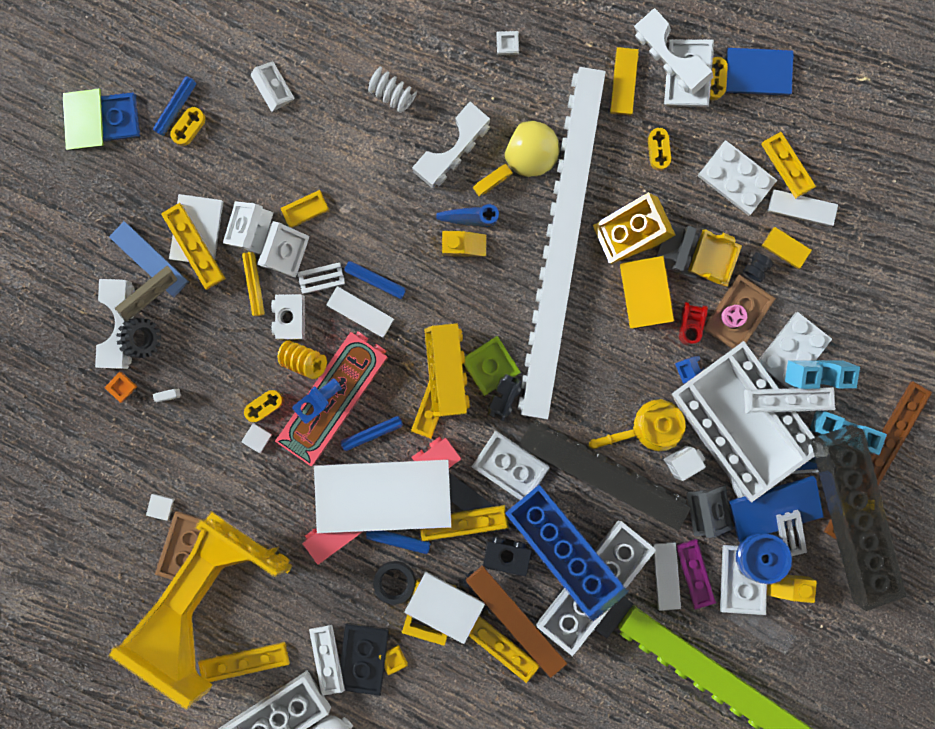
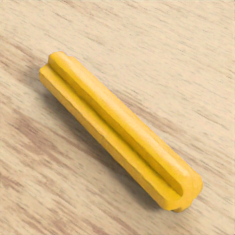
[242,252,265,317]

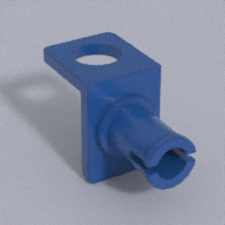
[292,378,342,424]

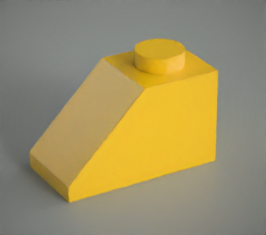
[442,231,486,257]
[767,574,817,603]

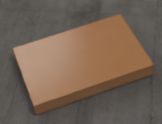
[703,274,776,349]
[155,511,204,580]

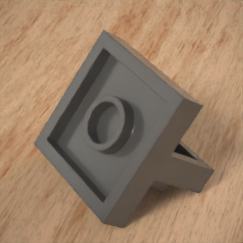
[656,225,701,279]
[686,485,734,538]

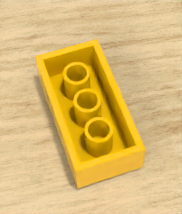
[424,323,469,416]

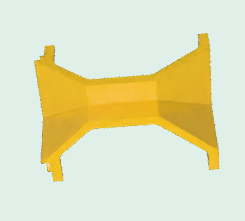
[109,512,293,709]

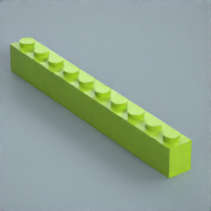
[617,605,813,729]

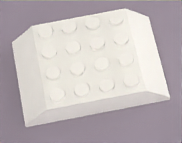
[672,341,824,502]

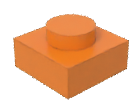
[105,372,138,403]

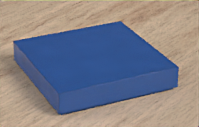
[101,92,141,142]

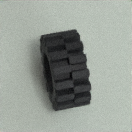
[116,318,161,358]

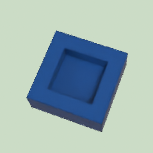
[675,356,704,384]

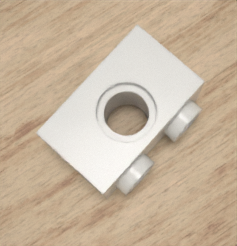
[272,294,305,340]
[664,446,705,481]

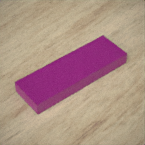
[676,539,716,609]

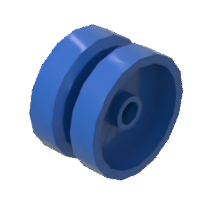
[736,533,792,584]

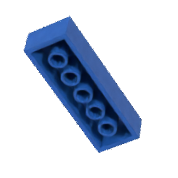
[505,485,629,621]

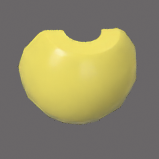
[505,121,560,177]

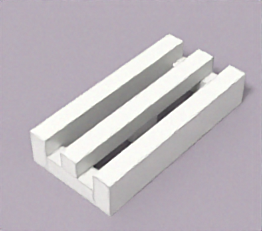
[297,262,345,294]
[776,510,807,556]

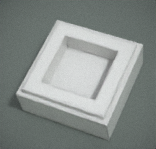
[497,31,519,55]
[153,389,181,402]
[241,423,273,453]
[146,493,175,521]

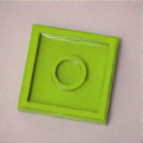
[464,336,521,396]

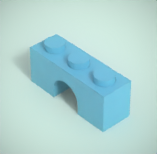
[785,360,860,389]
[809,411,887,455]

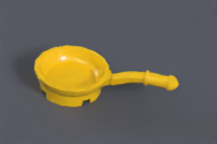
[589,399,686,451]

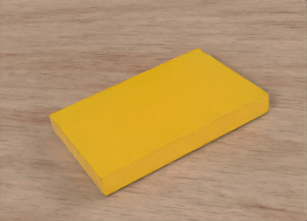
[620,256,674,329]

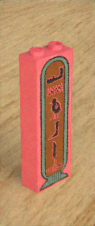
[275,331,389,467]

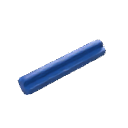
[153,76,196,136]
[345,261,406,299]
[341,416,403,451]
[366,530,430,554]

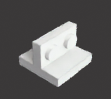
[223,201,273,254]
[257,221,310,278]

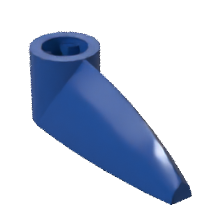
[436,204,499,227]

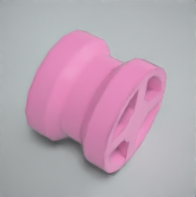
[722,305,747,328]

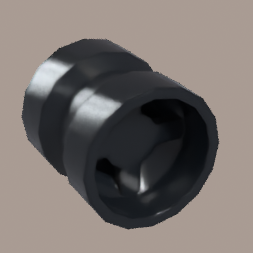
[743,252,774,283]

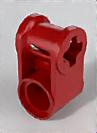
[679,302,708,346]

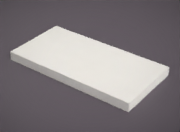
[314,459,451,533]

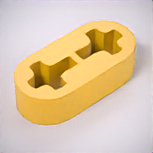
[710,57,728,100]
[171,107,206,146]
[648,128,671,171]
[473,164,513,197]
[244,390,283,422]

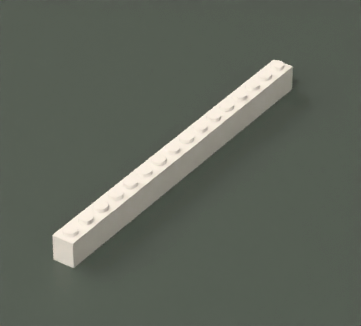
[518,67,606,419]

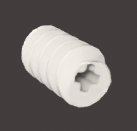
[368,66,417,113]

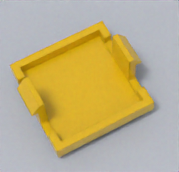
[688,230,742,287]

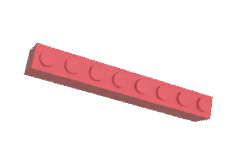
[302,436,461,565]

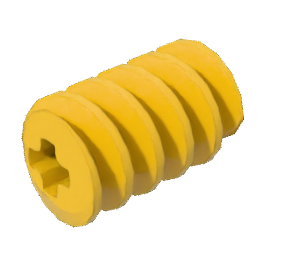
[277,340,327,379]

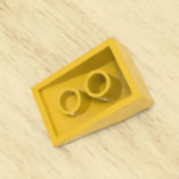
[593,193,676,264]

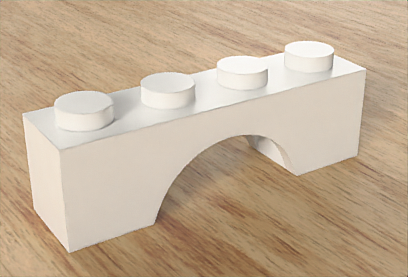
[634,8,713,95]
[412,102,490,189]
[95,279,135,369]

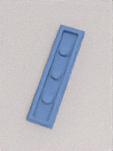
[109,221,189,297]

